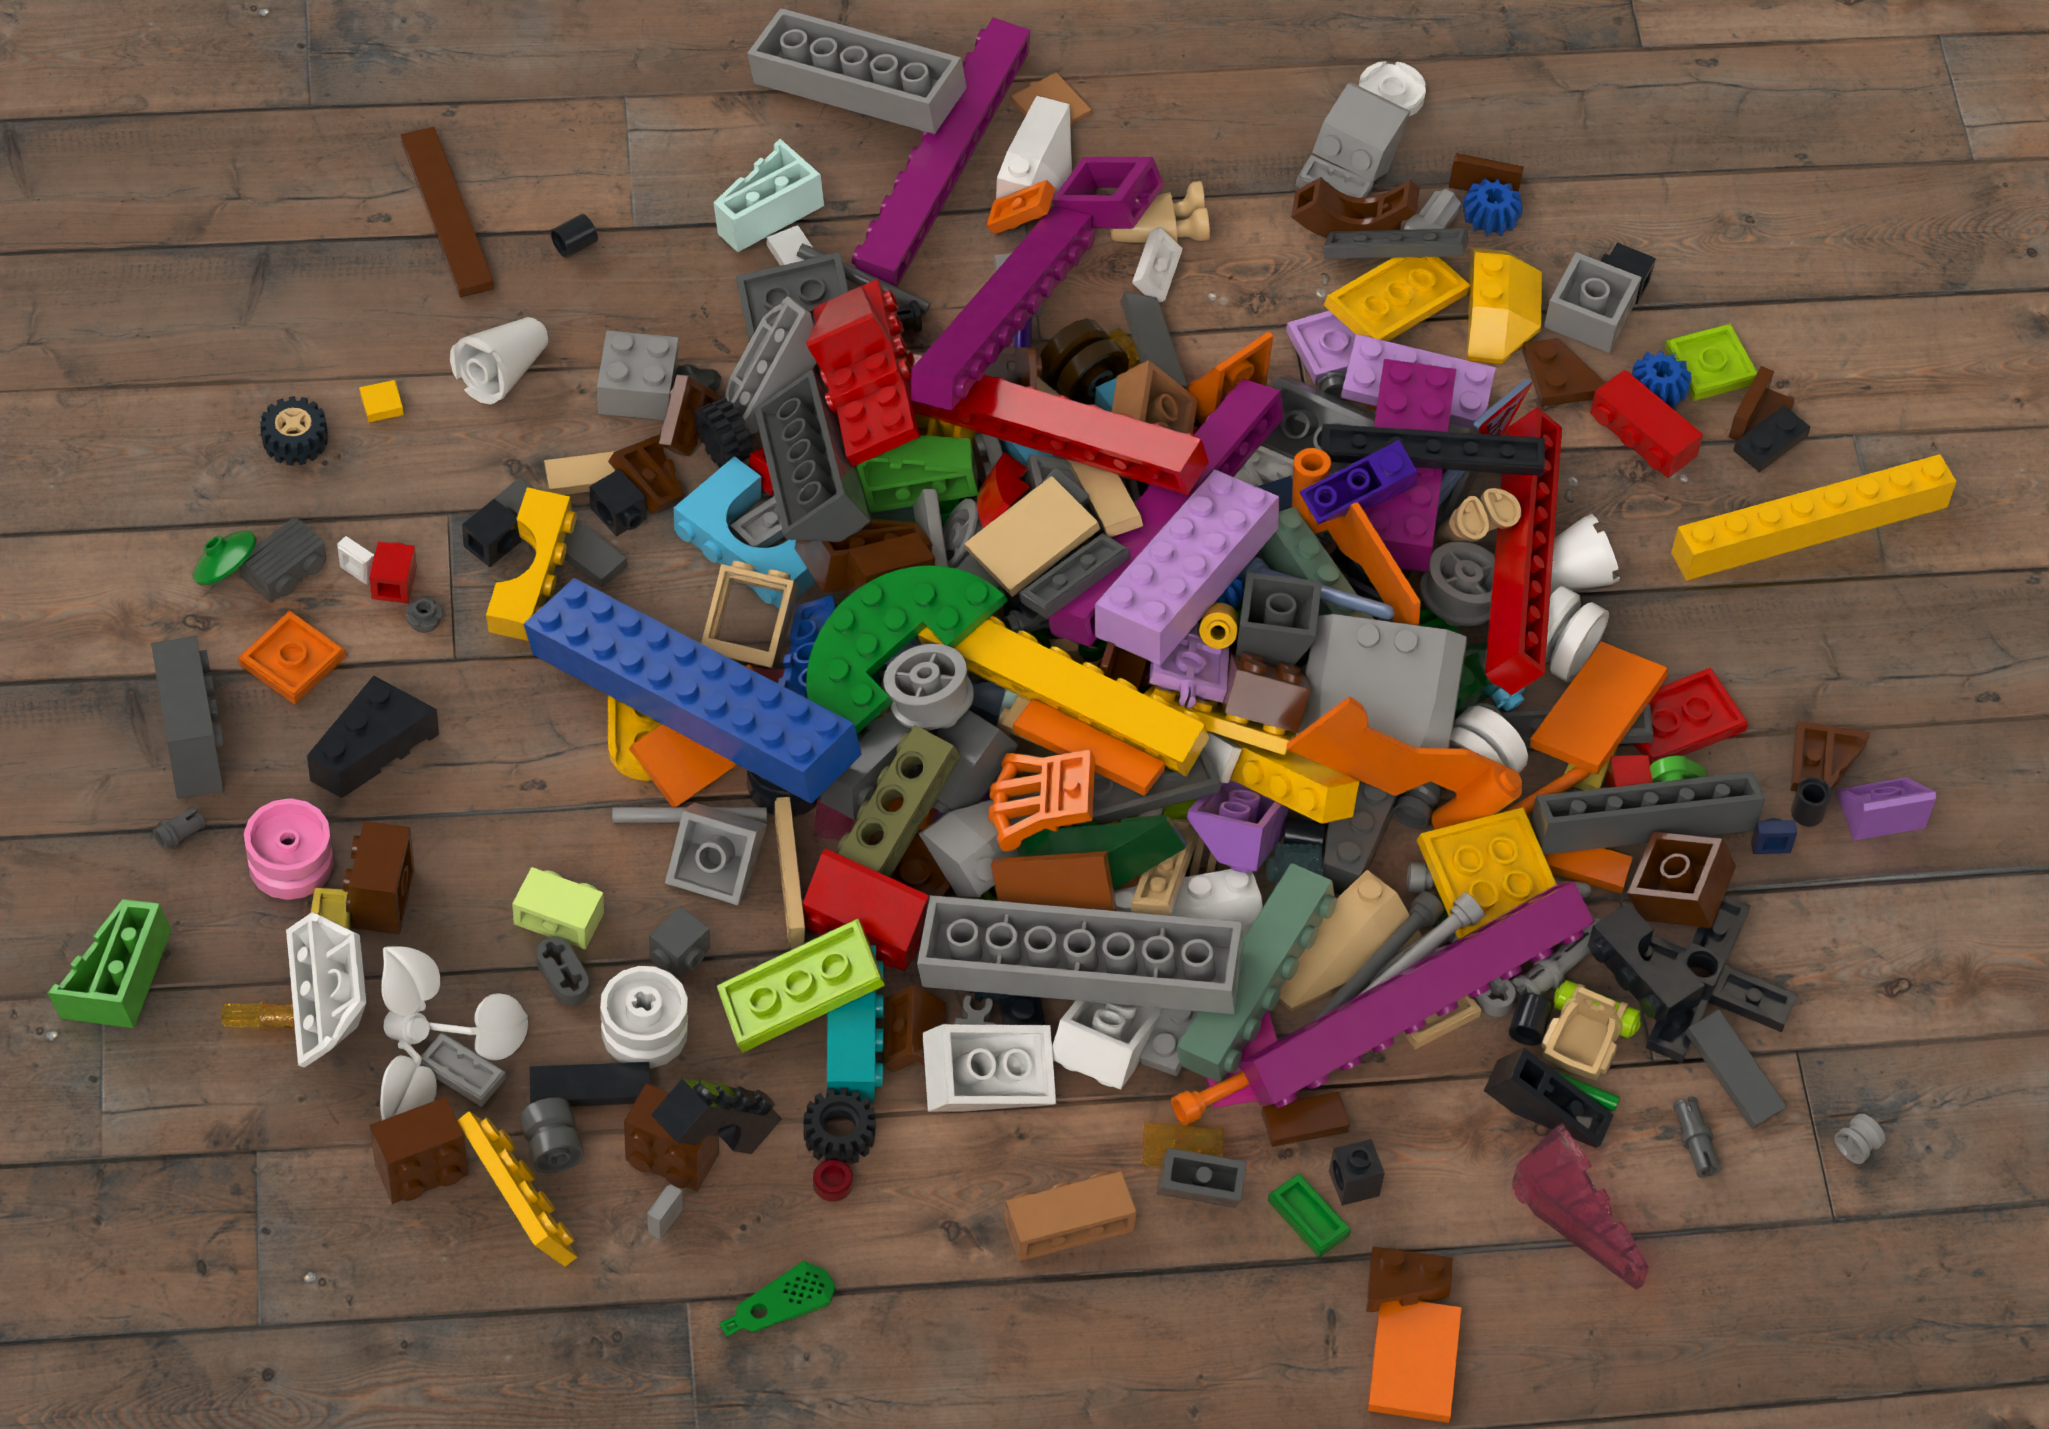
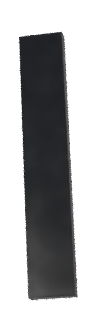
[1321,424,1545,476]

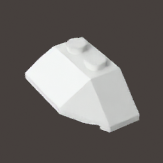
[286,912,366,1068]

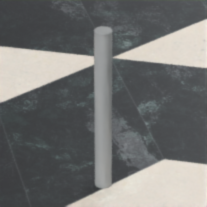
[612,807,767,823]

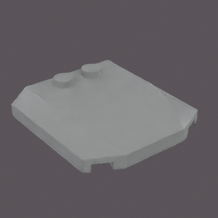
[1295,614,1467,748]

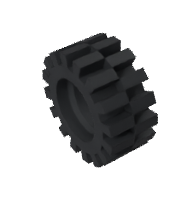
[694,398,753,468]
[803,1088,876,1164]

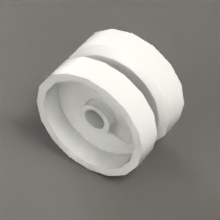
[1545,586,1609,683]
[1450,706,1528,793]
[600,966,688,1069]

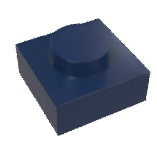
[1751,818,1798,854]

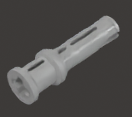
[1511,918,1600,999]

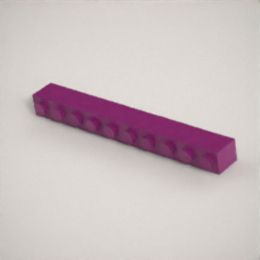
[852,17,1031,287]
[911,206,1095,410]
[1048,379,1284,647]
[1239,881,1594,1108]

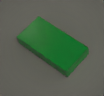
[1267,1173,1351,1258]

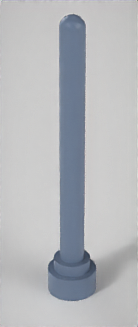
[1240,557,1395,620]

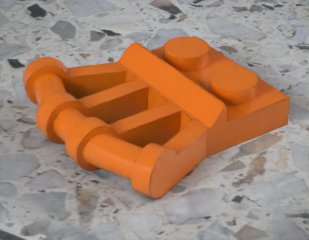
[988,749,1095,851]

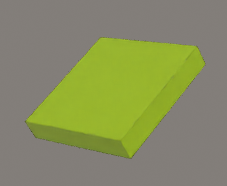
[1664,324,1757,401]

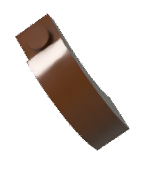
[1291,177,1420,238]

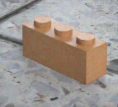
[1004,1171,1136,1261]

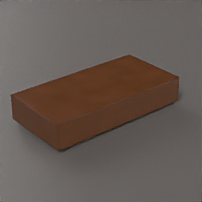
[1261,1091,1350,1147]

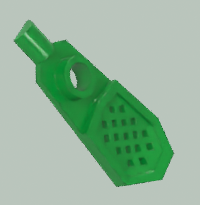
[719,1261,836,1337]

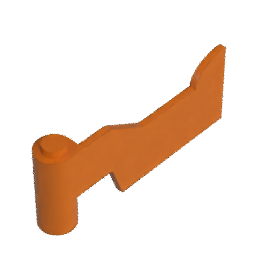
[1292,448,1421,626]
[1287,697,1522,830]

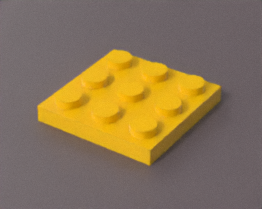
[1417,807,1556,939]

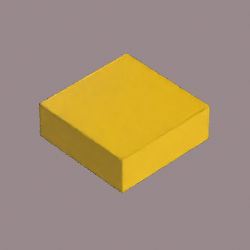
[359,380,404,423]

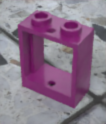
[1052,157,1165,229]

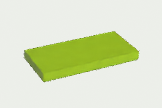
[717,919,885,1053]

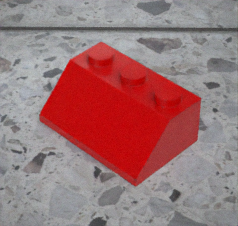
[802,848,929,972]

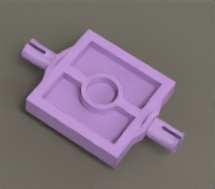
[1149,622,1229,708]

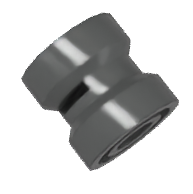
[1393,782,1442,829]

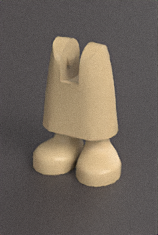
[1110,181,1210,243]
[1437,488,1521,545]

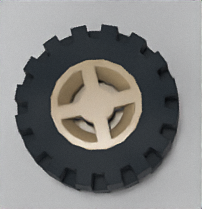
[260,396,328,466]

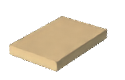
[964,476,1100,597]

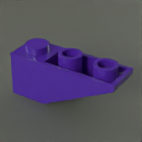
[1300,440,1417,524]

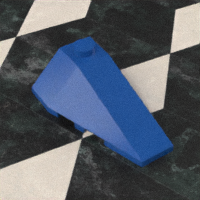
[778,595,836,699]

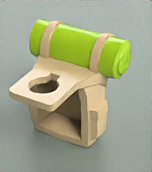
[1541,980,1641,1081]

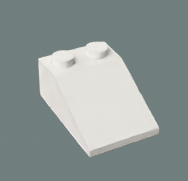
[1052,1001,1163,1090]
[923,1024,1056,1112]

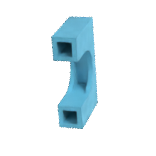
[674,456,816,609]

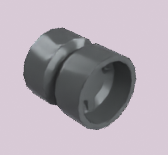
[520,1098,584,1173]

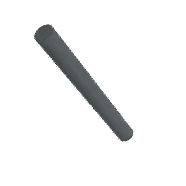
[797,243,931,315]

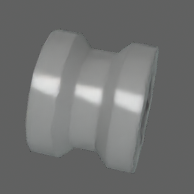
[1834,1113,1886,1164]

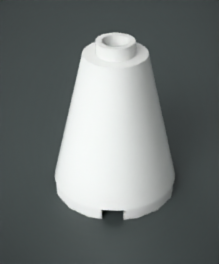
[450,317,548,404]
[1550,514,1620,595]

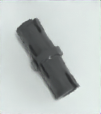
[1673,1097,1722,1178]

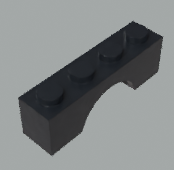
[651,1078,782,1154]

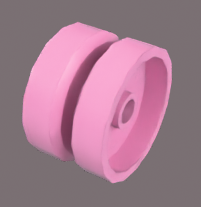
[244,798,334,900]

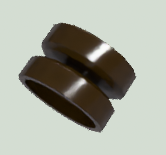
[1040,318,1129,405]

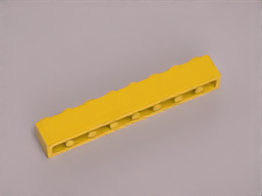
[1671,454,1957,581]
[918,616,1209,777]

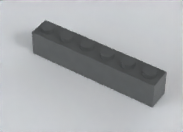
[1530,772,1765,855]

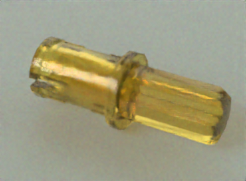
[221,1000,295,1032]

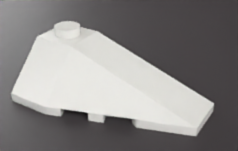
[996,96,1072,209]

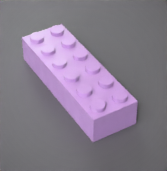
[1095,469,1279,665]

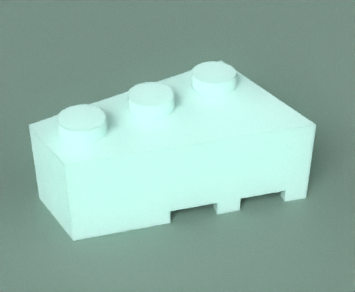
[713,139,824,252]

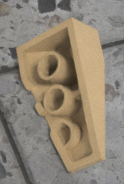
[1278,870,1422,1012]

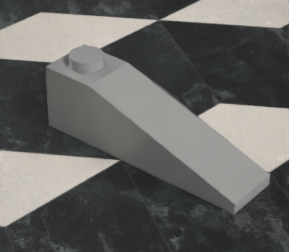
[919,792,1041,898]

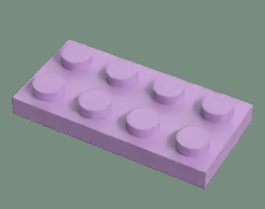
[1340,334,1496,430]

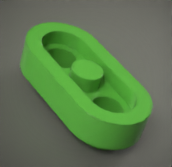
[1649,756,1708,783]

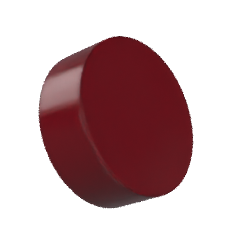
[813,1159,853,1202]

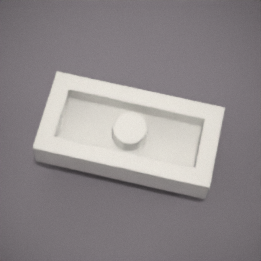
[1132,227,1183,303]

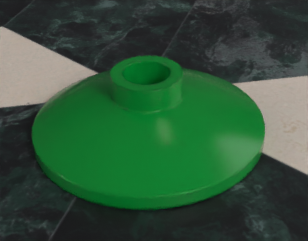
[192,530,257,586]

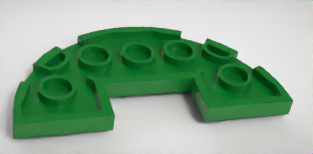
[806,566,1007,734]

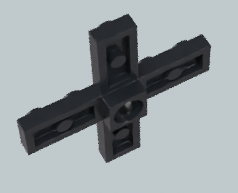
[1641,895,1798,1063]

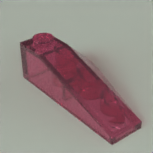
[1512,1124,1649,1290]

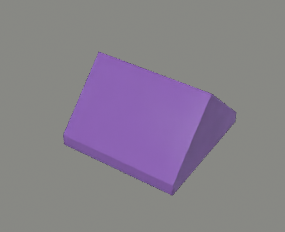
[1836,777,1936,840]

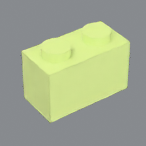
[512,867,604,950]

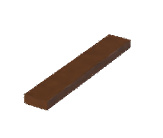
[401,127,494,297]

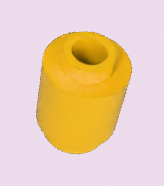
[1199,603,1239,649]

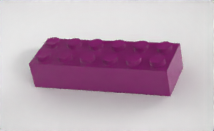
[1354,359,1456,572]

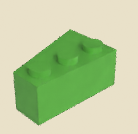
[856,435,979,513]
[48,899,172,1028]

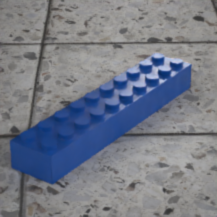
[524,578,862,804]

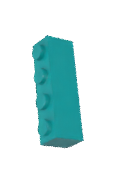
[827,945,883,1102]

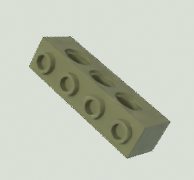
[837,725,962,877]

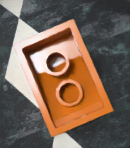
[1186,331,1274,428]

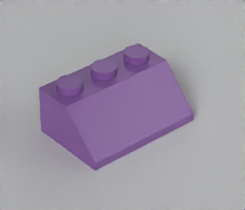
[1187,780,1289,873]

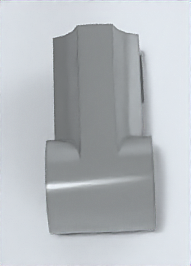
[1403,189,1461,230]

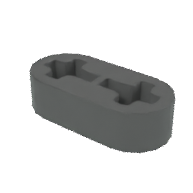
[536,936,590,1006]

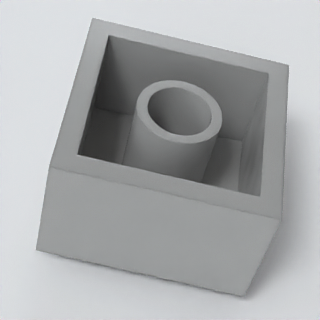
[1544,252,1642,353]
[597,330,679,420]

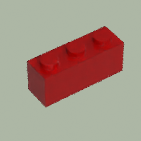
[1590,369,1703,478]

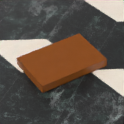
[991,851,1117,911]

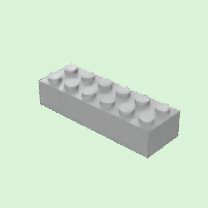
[747,8,967,134]

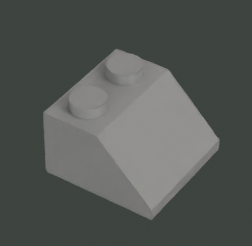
[1312,82,1411,182]
[665,802,767,905]

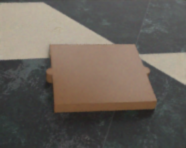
[1010,72,1092,128]

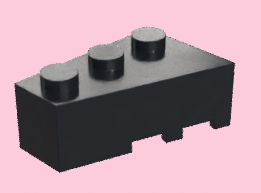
[307,675,439,798]

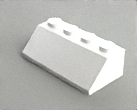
[1114,869,1263,937]

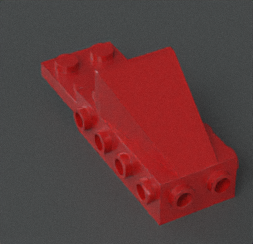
[806,279,920,467]

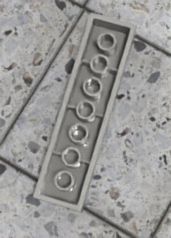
[917,895,1245,1014]

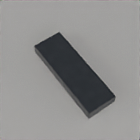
[529,1062,650,1106]

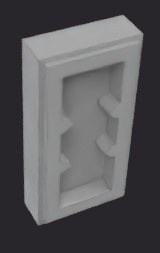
[1295,155,1374,198]
[420,1032,506,1107]

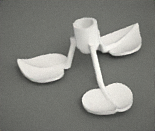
[380,946,528,1120]

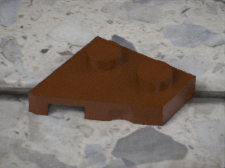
[1522,338,1606,407]
[659,375,724,456]
[608,434,684,515]
[1790,721,1870,792]
[1366,1246,1453,1312]

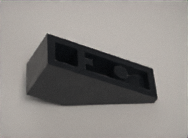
[1484,1048,1613,1148]

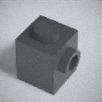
[649,906,710,978]

